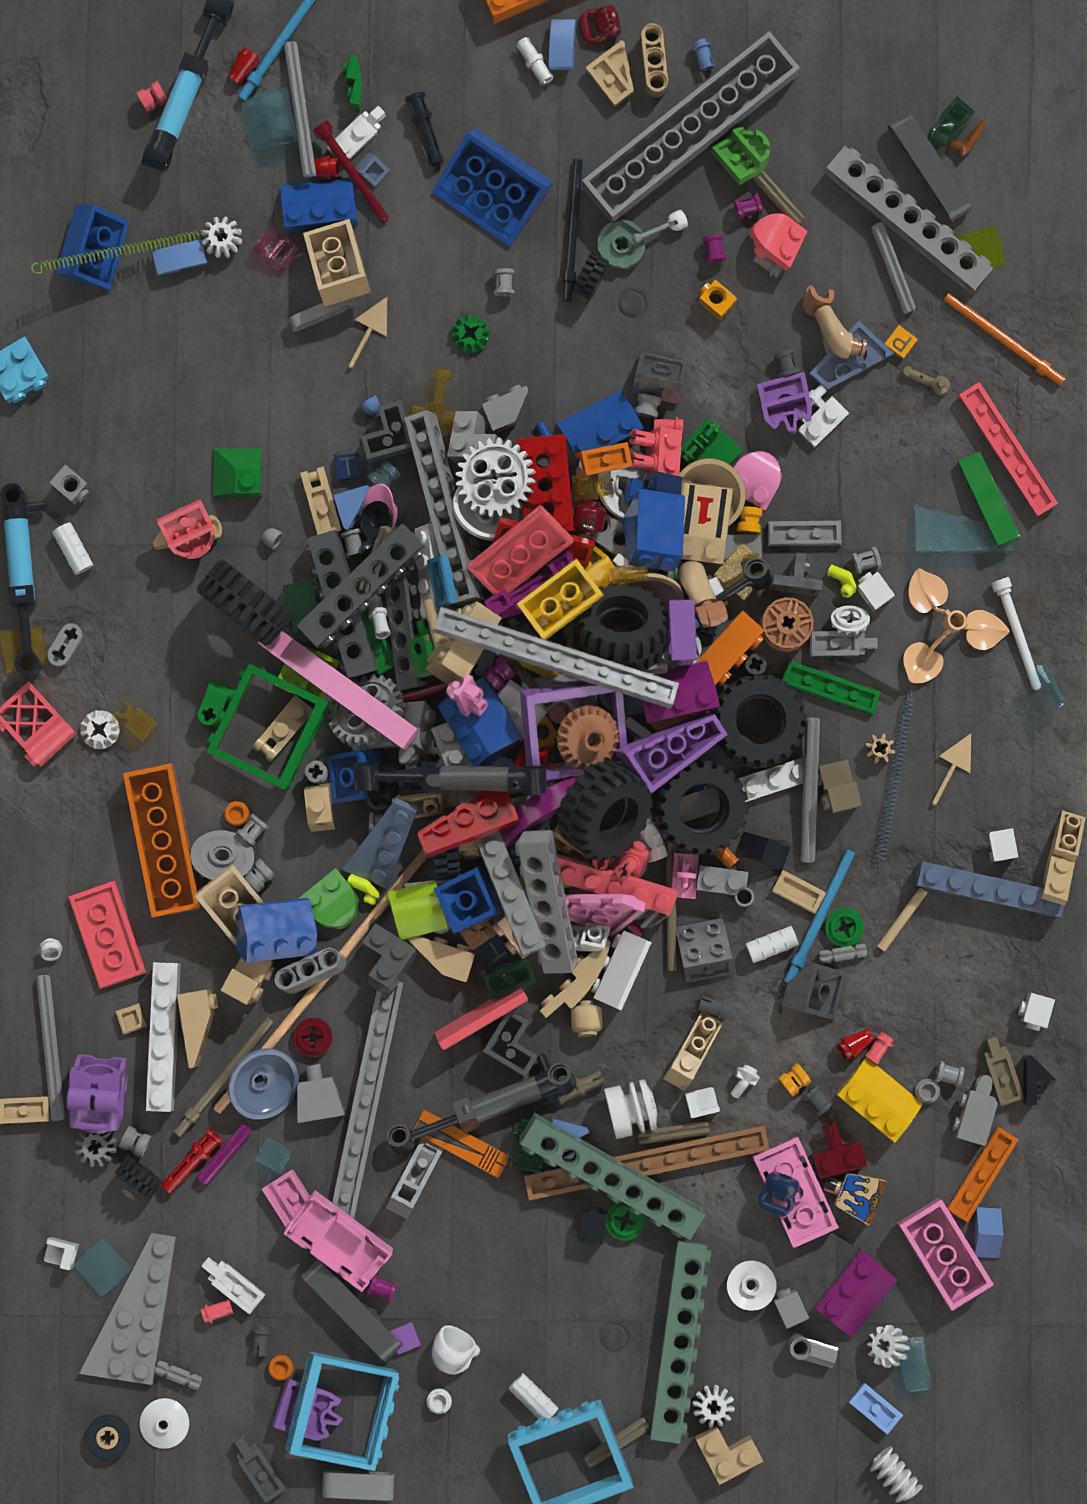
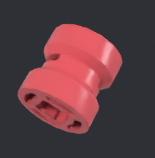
[136,81,168,113]

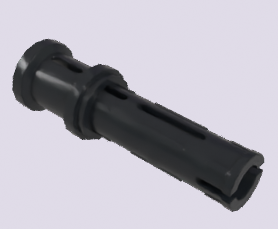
[405,92,444,167]

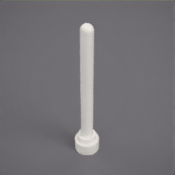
[991,577,1041,690]

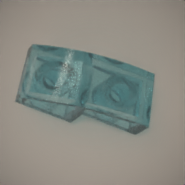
[901,1336,931,1392]

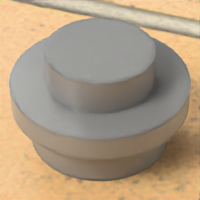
[915,1079,940,1103]

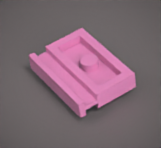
[262,1169,310,1227]

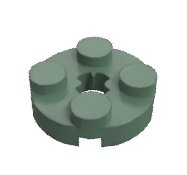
[598,220,645,270]

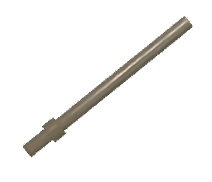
[664,840,678,971]
[174,1017,275,1137]

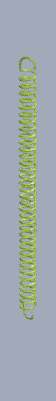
[32,230,204,274]

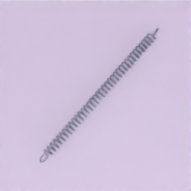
[875,689,914,871]

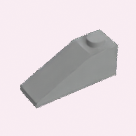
[386,1137,444,1219]

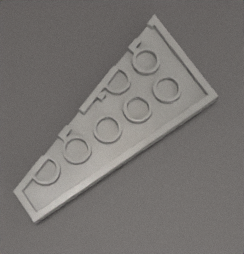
[79,1233,177,1385]

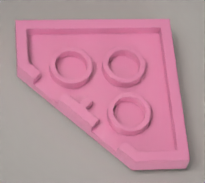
[565,894,646,937]

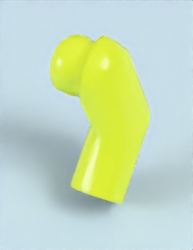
[827,565,857,598]
[347,874,379,905]

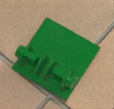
[680,418,743,465]

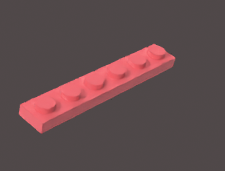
[958,382,1058,518]
[534,854,678,915]

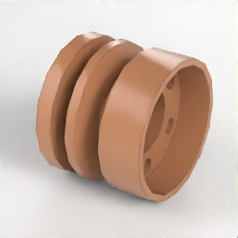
[760,597,814,653]

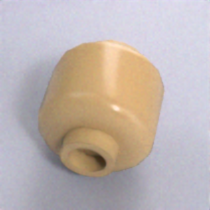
[571,1000,603,1037]

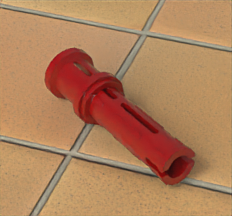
[161,1127,224,1194]

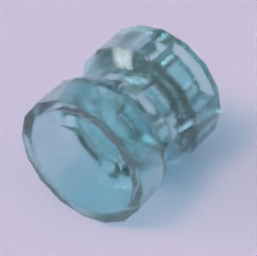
[367,459,401,488]

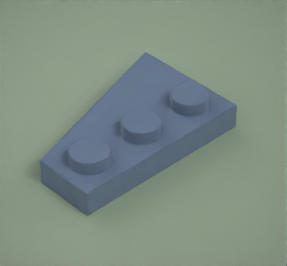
[809,321,894,390]

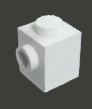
[1018,993,1055,1031]

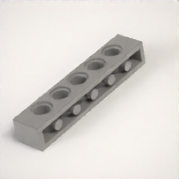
[515,830,578,973]

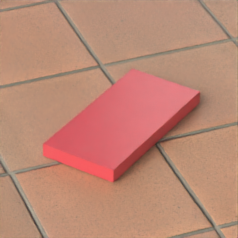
[467,505,574,595]
[68,881,147,989]
[434,983,528,1050]

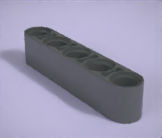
[887,112,971,223]
[301,1259,403,1362]

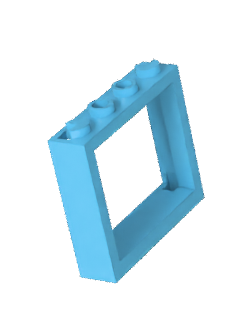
[285,1351,399,1471]
[508,1399,633,1504]

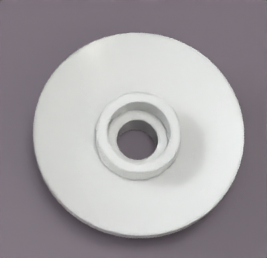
[727,1261,776,1311]
[140,1398,189,1449]

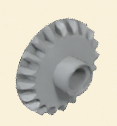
[190,830,254,882]

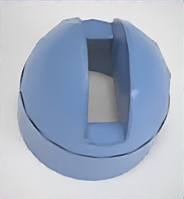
[359,395,380,415]

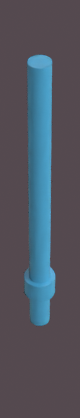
[237,0,315,102]
[784,849,855,983]

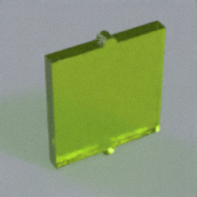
[955,226,1006,270]

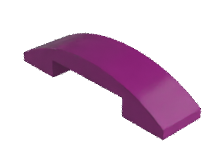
[484,549,574,619]
[499,777,576,847]

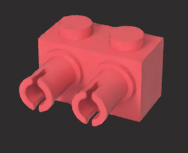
[629,427,682,477]
[592,840,652,880]

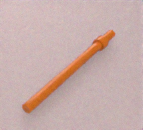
[944,293,1065,386]

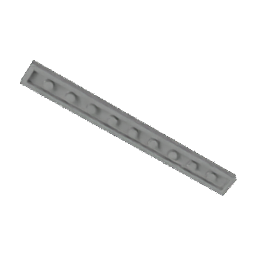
[433,607,679,709]
[431,723,546,957]
[332,982,404,1219]

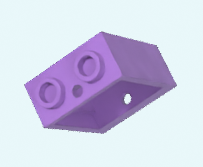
[666,600,697,665]

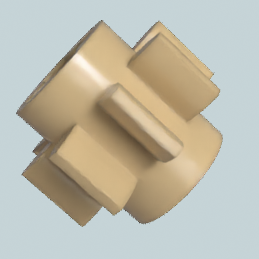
[864,734,895,764]

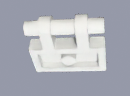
[797,385,849,448]

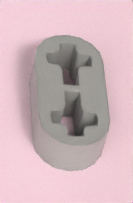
[48,623,84,667]

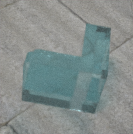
[254,1138,293,1173]

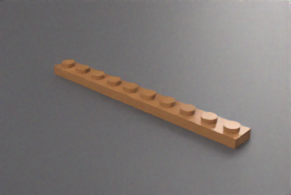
[524,1125,769,1200]

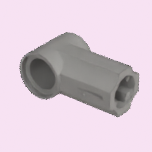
[787,1334,838,1368]

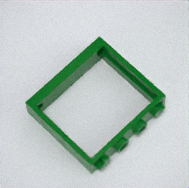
[206,664,331,791]

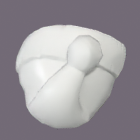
[432,1325,480,1374]

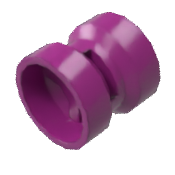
[482,656,517,690]

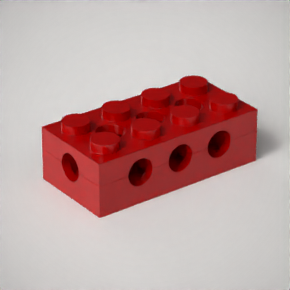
[516,434,575,535]

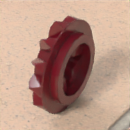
[293,1017,333,1057]

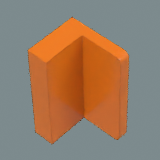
[574,442,633,476]

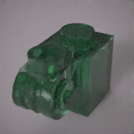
[927,96,975,150]

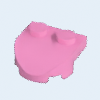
[734,451,782,510]

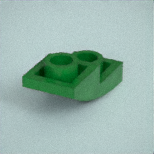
[343,54,363,111]

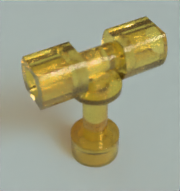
[411,368,455,426]

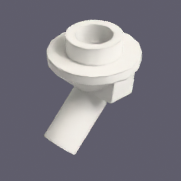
[731,1065,760,1098]

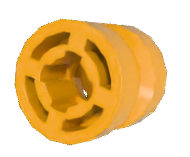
[737,506,763,534]
[778,1063,812,1097]

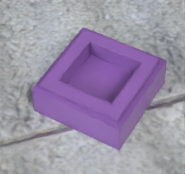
[390,1322,421,1354]

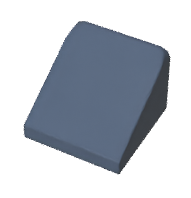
[355,152,390,188]

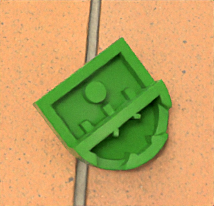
[711,127,770,185]
[298,868,359,929]

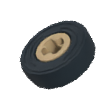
[86,1414,131,1460]

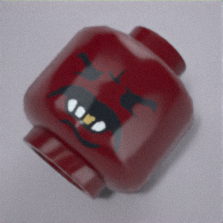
[573,500,606,537]

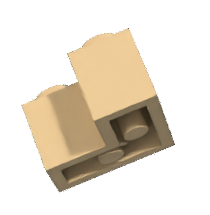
[221,957,275,1005]
[695,1425,763,1485]

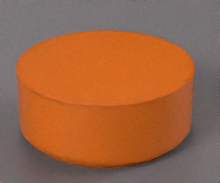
[225,801,250,826]
[268,1355,294,1381]

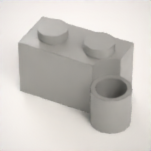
[696,865,754,907]

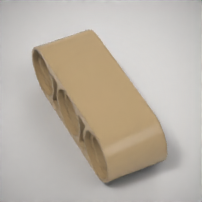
[641,23,668,98]

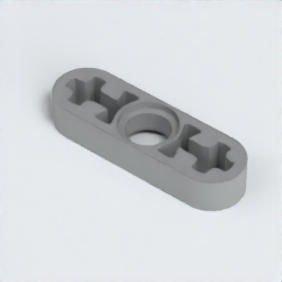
[288,298,357,332]

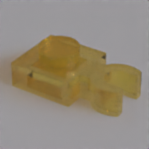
[572,475,614,500]
[114,700,159,742]

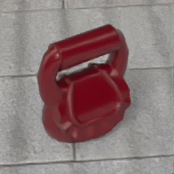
[578,5,621,44]

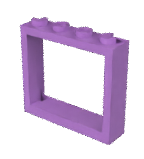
[520,681,627,783]

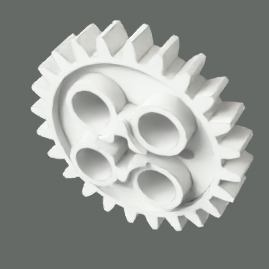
[456,438,536,518]

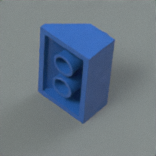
[281,177,358,234]
[56,204,130,290]
[556,390,644,465]
[438,677,523,766]
[236,898,317,963]

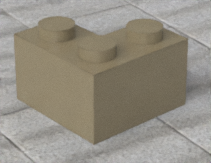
[818,759,862,815]

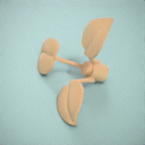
[903,568,1010,684]

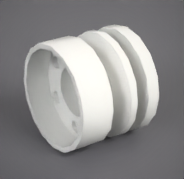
[604,1079,657,1139]

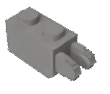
[392,701,436,769]
[952,1074,998,1146]

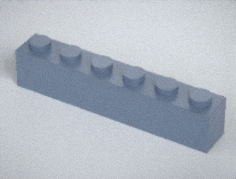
[914,861,1064,918]

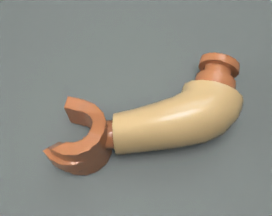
[802,285,867,359]
[678,560,728,629]

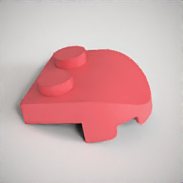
[750,213,807,271]
[156,499,215,559]

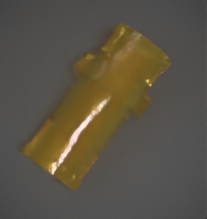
[608,565,648,585]

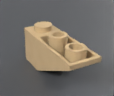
[407,934,475,982]
[663,1011,723,1091]

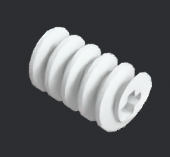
[870,1446,923,1503]

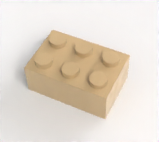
[303,219,371,306]
[426,602,501,685]

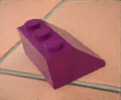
[640,661,720,725]
[814,1248,898,1337]

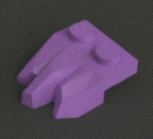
[757,372,812,434]
[272,1378,343,1441]

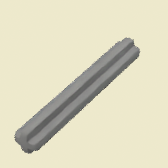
[871,222,916,314]

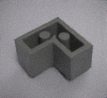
[361,400,413,464]
[362,923,416,997]
[483,1010,538,1077]

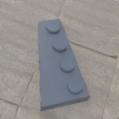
[342,798,419,889]

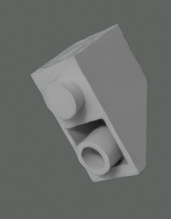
[482,385,528,434]

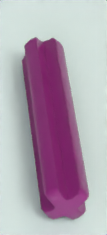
[197,1124,253,1185]

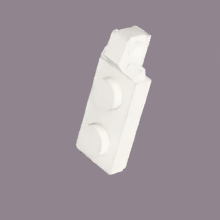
[326,106,386,160]
[202,1257,265,1314]

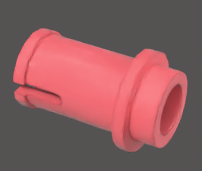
[654,417,684,434]
[865,1032,894,1064]
[201,1299,234,1324]

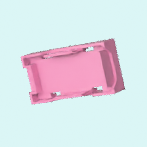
[752,1136,838,1248]
[283,1190,393,1292]

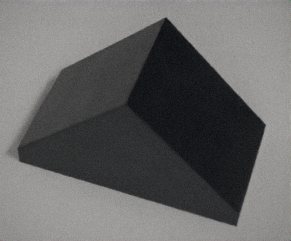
[736,832,790,871]

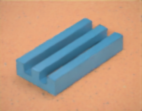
[427,554,457,608]

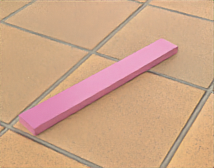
[258,631,420,750]

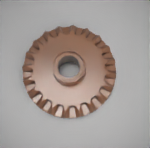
[557,706,620,770]

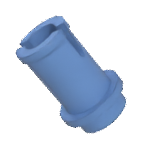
[692,39,715,72]

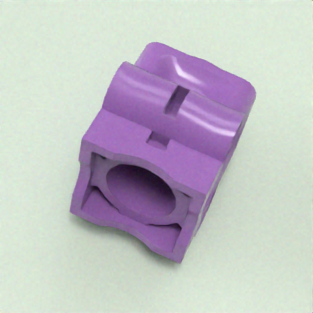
[67,1054,128,1133]

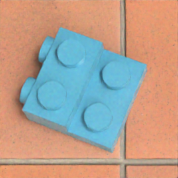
[0,337,50,403]

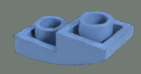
[549,19,576,70]
[151,240,207,276]

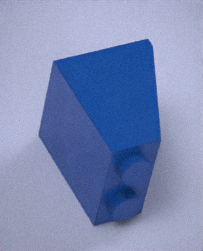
[622,489,685,571]

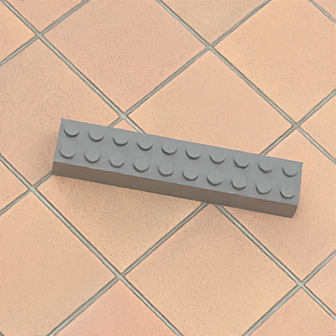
[582,31,800,223]

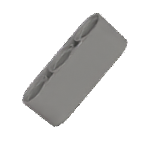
[274,948,346,994]
[322,1470,395,1501]

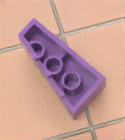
[616,712,728,793]

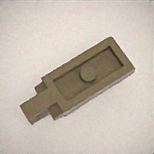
[984,1036,1024,1106]

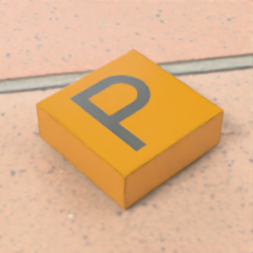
[885,325,918,360]

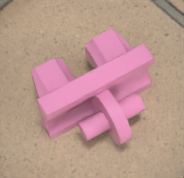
[447,674,488,717]
[671,853,699,899]

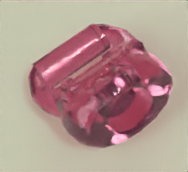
[253,227,298,271]

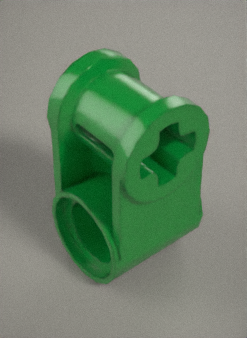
[198,679,234,729]

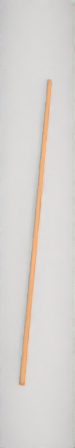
[213,627,607,1114]

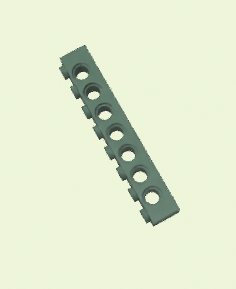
[519,1113,705,1240]
[650,1240,711,1444]

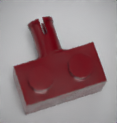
[811,1122,867,1179]

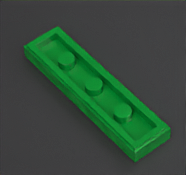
[957,452,1020,548]
[783,661,881,715]

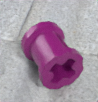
[733,193,763,220]
[702,234,727,264]
[367,1274,398,1304]

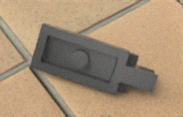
[234,1434,287,1503]

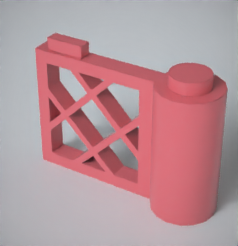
[0,681,77,767]

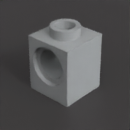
[49,464,90,505]
[773,1288,809,1329]

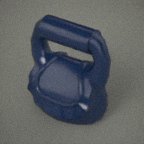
[759,1171,799,1217]

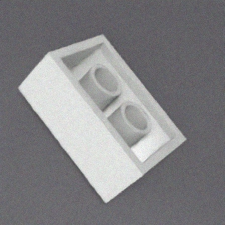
[591,931,652,1010]

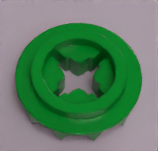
[451,314,490,353]
[825,908,864,947]
[606,1201,645,1240]

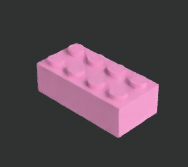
[896,1198,994,1311]

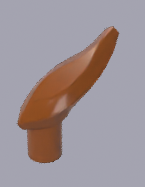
[950,118,986,156]

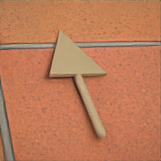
[348,297,387,368]
[932,733,971,806]

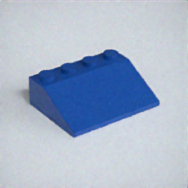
[432,128,554,247]

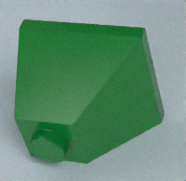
[213,448,263,498]

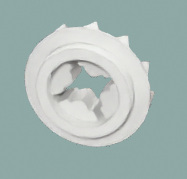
[831,605,870,635]
[80,711,119,749]

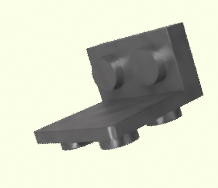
[676,918,734,983]

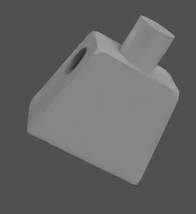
[297,1064,345,1123]

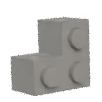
[447,411,505,468]

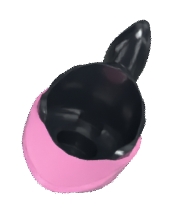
[360,484,398,552]

